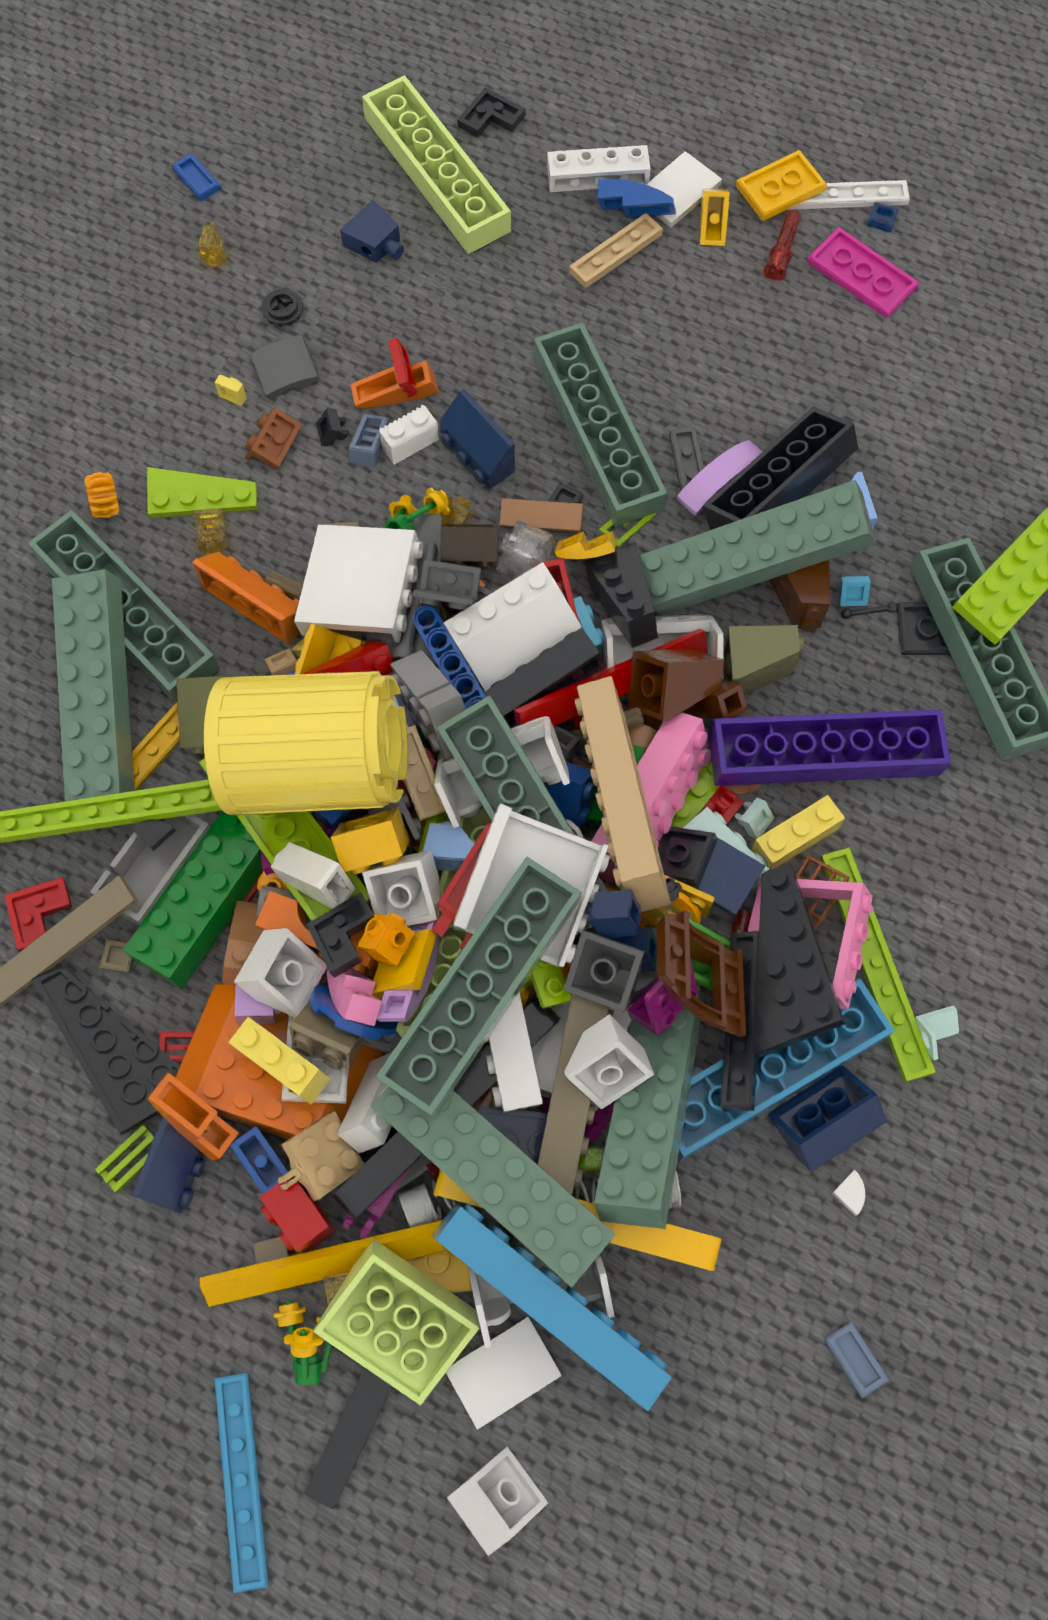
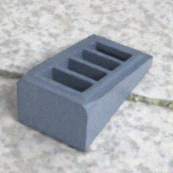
[349,414,389,468]

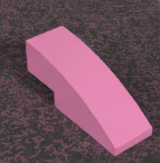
[326,968,382,1026]

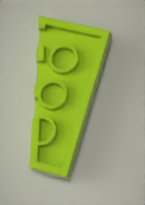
[147,467,258,518]

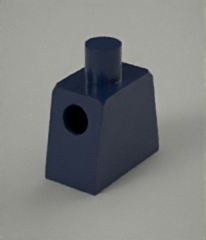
[340,200,404,263]

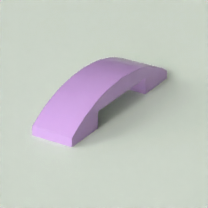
[676,440,763,516]
[377,911,440,1022]

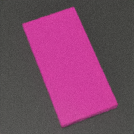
[806,227,919,318]

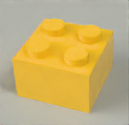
[331,807,410,874]

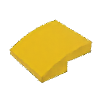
[555,531,617,559]

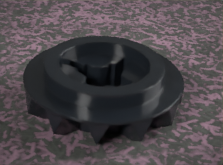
[261,289,303,327]

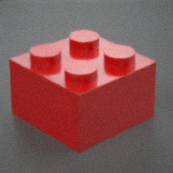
[259,1180,337,1253]

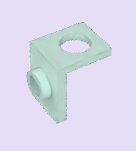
[916,1006,959,1060]

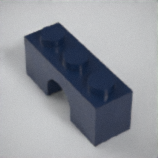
[588,890,657,972]

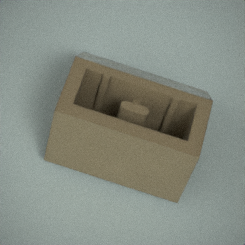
[289,1002,366,1071]

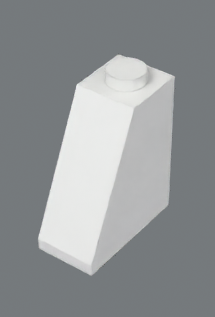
[271,842,356,909]

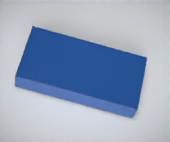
[171,153,221,201]

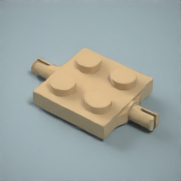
[278,1111,364,1201]

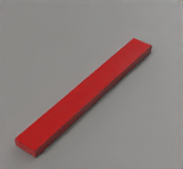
[514,629,708,726]

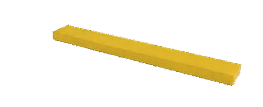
[200,1220,448,1307]

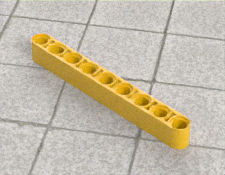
[433,1170,722,1271]

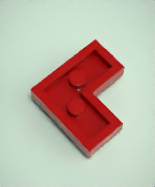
[4,877,72,952]

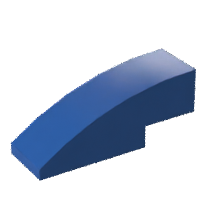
[598,179,676,218]

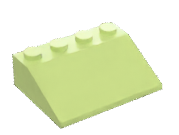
[313,1239,480,1406]

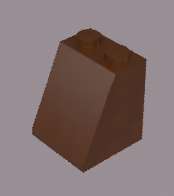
[770,560,830,631]
[628,648,724,721]

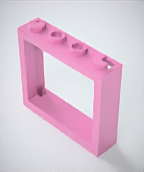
[748,877,874,1009]

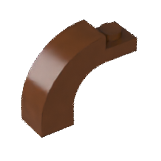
[643,680,748,731]

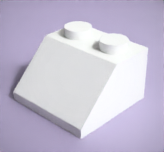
[362,850,439,926]
[234,928,327,1018]
[564,1014,654,1109]
[447,1447,548,1556]

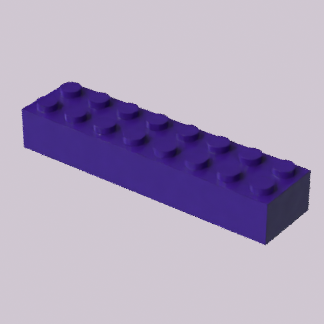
[708,709,951,786]

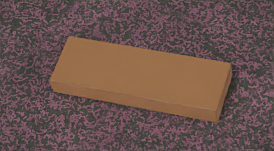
[499,498,584,533]

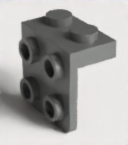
[413,560,482,610]

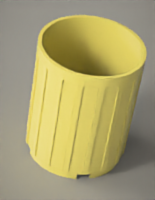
[204,671,408,815]

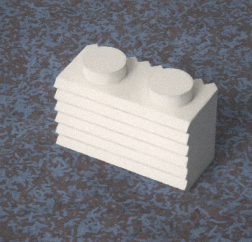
[379,405,439,465]

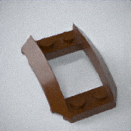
[656,910,746,1037]

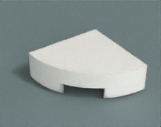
[832,1170,865,1216]

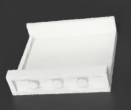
[294,524,423,643]
[452,804,610,967]

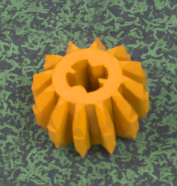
[84,472,119,519]

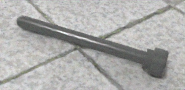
[392,542,437,662]

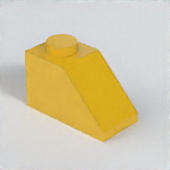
[700,189,730,246]

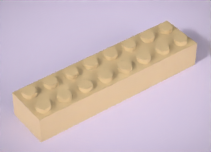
[575,676,671,912]

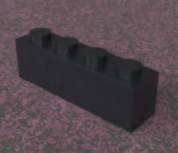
[484,628,606,728]

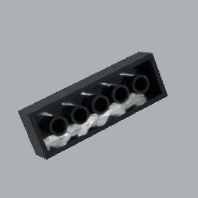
[703,407,858,530]

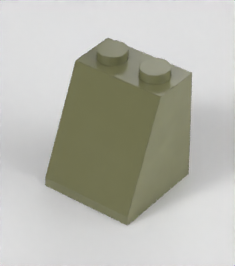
[723,625,804,695]
[176,676,246,753]

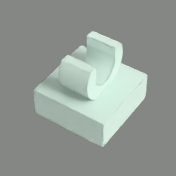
[735,798,774,839]

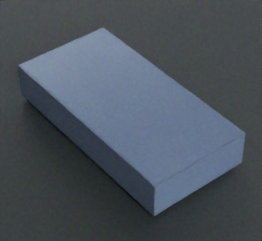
[824,1321,889,1398]

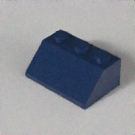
[439,389,515,489]
[768,1065,887,1172]
[132,1117,206,1214]

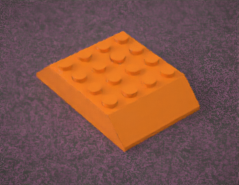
[175,984,383,1140]

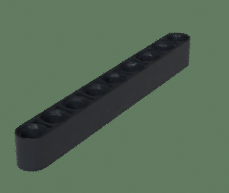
[332,997,561,1220]

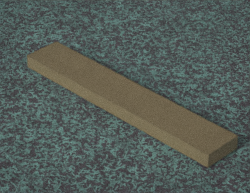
[0,876,139,1008]

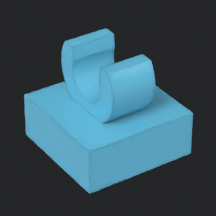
[838,576,871,606]

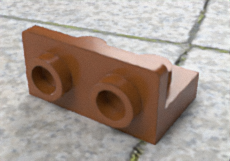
[245,407,302,470]

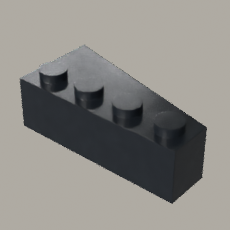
[585,542,658,648]

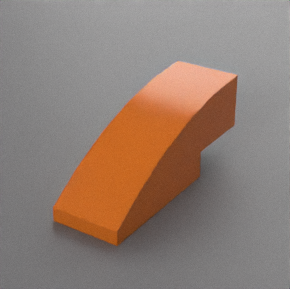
[350,360,439,409]
[147,1072,238,1161]

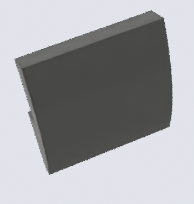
[251,335,320,399]

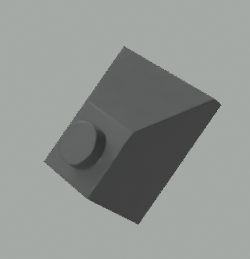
[563,929,645,1012]

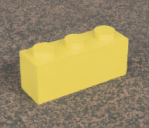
[751,795,845,871]
[228,1017,331,1105]

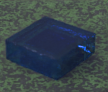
[867,202,899,233]

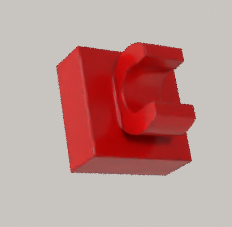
[703,786,744,826]

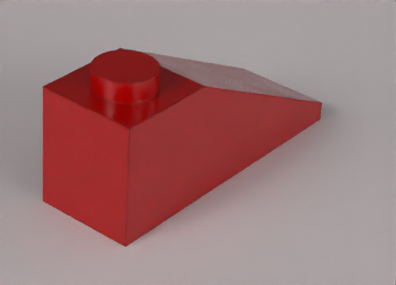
[303,640,393,676]

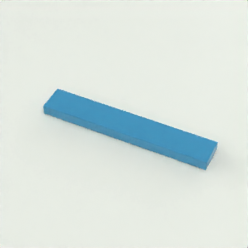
[214,1373,269,1593]

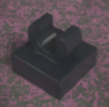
[316,408,349,446]

